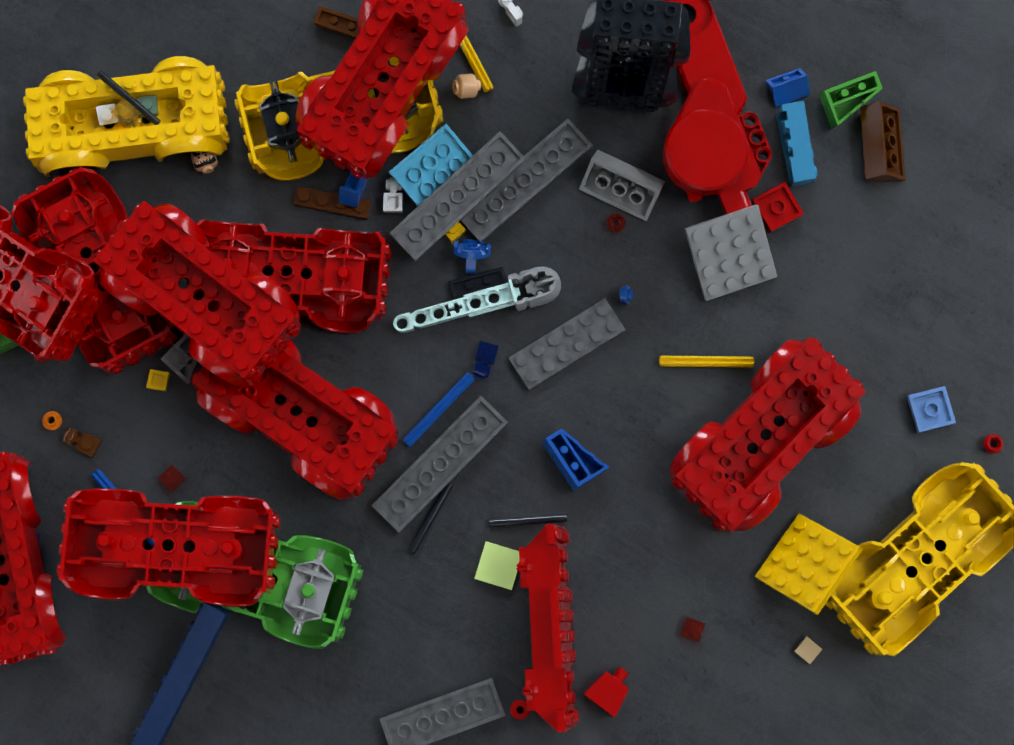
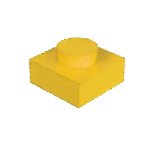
[445,222,466,243]
[146,369,170,392]

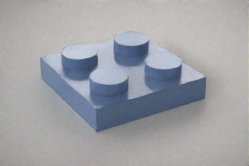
[906,386,956,433]

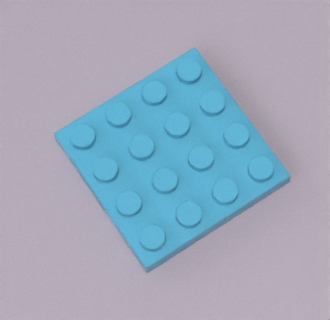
[388,124,473,207]

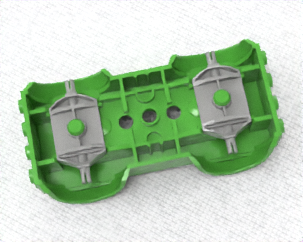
[146,501,364,649]

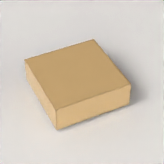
[794,636,822,664]

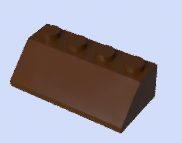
[860,101,906,182]

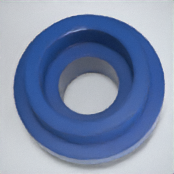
[620,285,633,304]

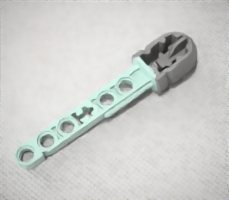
[393,266,561,333]

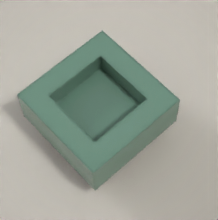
[137,95,159,118]

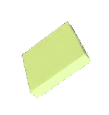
[474,541,519,590]

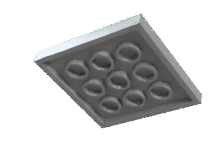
[684,204,777,301]

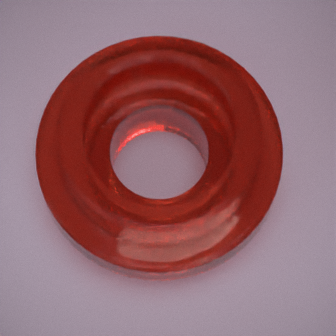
[607,213,626,232]

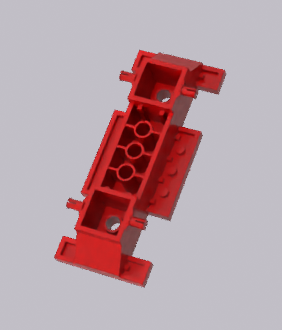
[516,524,580,732]

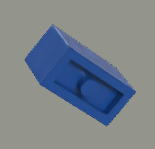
[339,171,369,208]

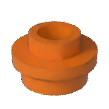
[42,411,62,430]

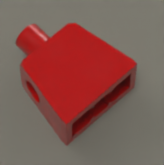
[583,666,629,718]

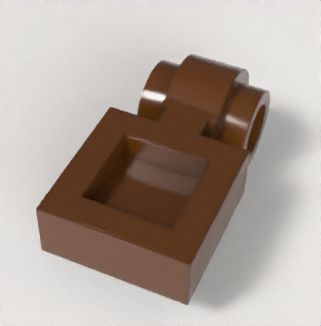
[62,427,102,458]

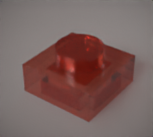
[158,464,187,492]
[680,617,706,642]

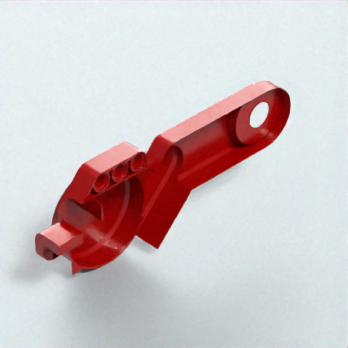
[662,0,772,215]

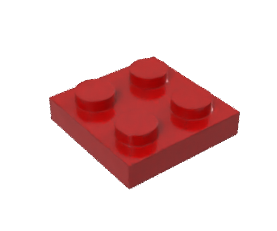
[752,182,804,233]

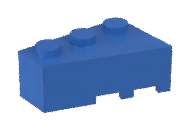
[542,428,609,491]

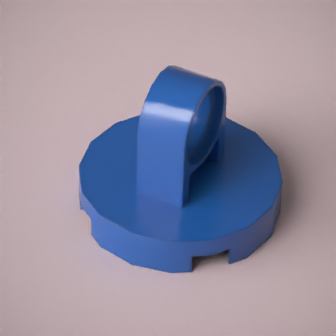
[453,239,491,274]

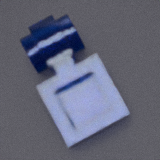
[473,341,499,379]

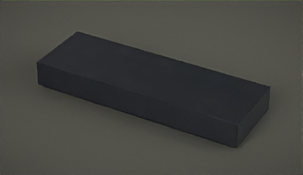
[448,267,507,300]

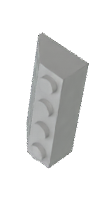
[579,150,666,221]

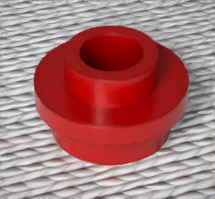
[983,434,1003,454]
[510,700,530,720]

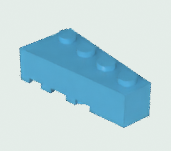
[775,101,818,187]

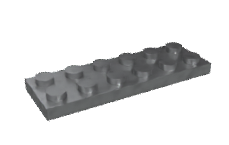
[509,298,626,390]
[380,678,505,745]

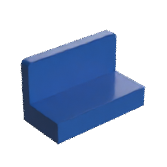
[766,68,810,106]

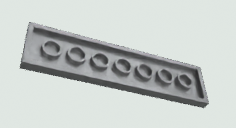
[460,119,593,243]
[389,131,526,261]
[372,396,508,533]

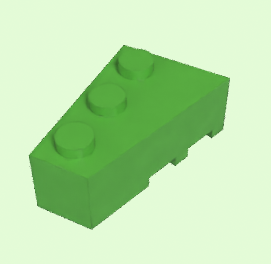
[819,71,883,129]

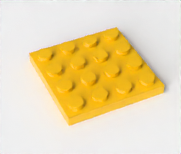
[755,513,862,615]

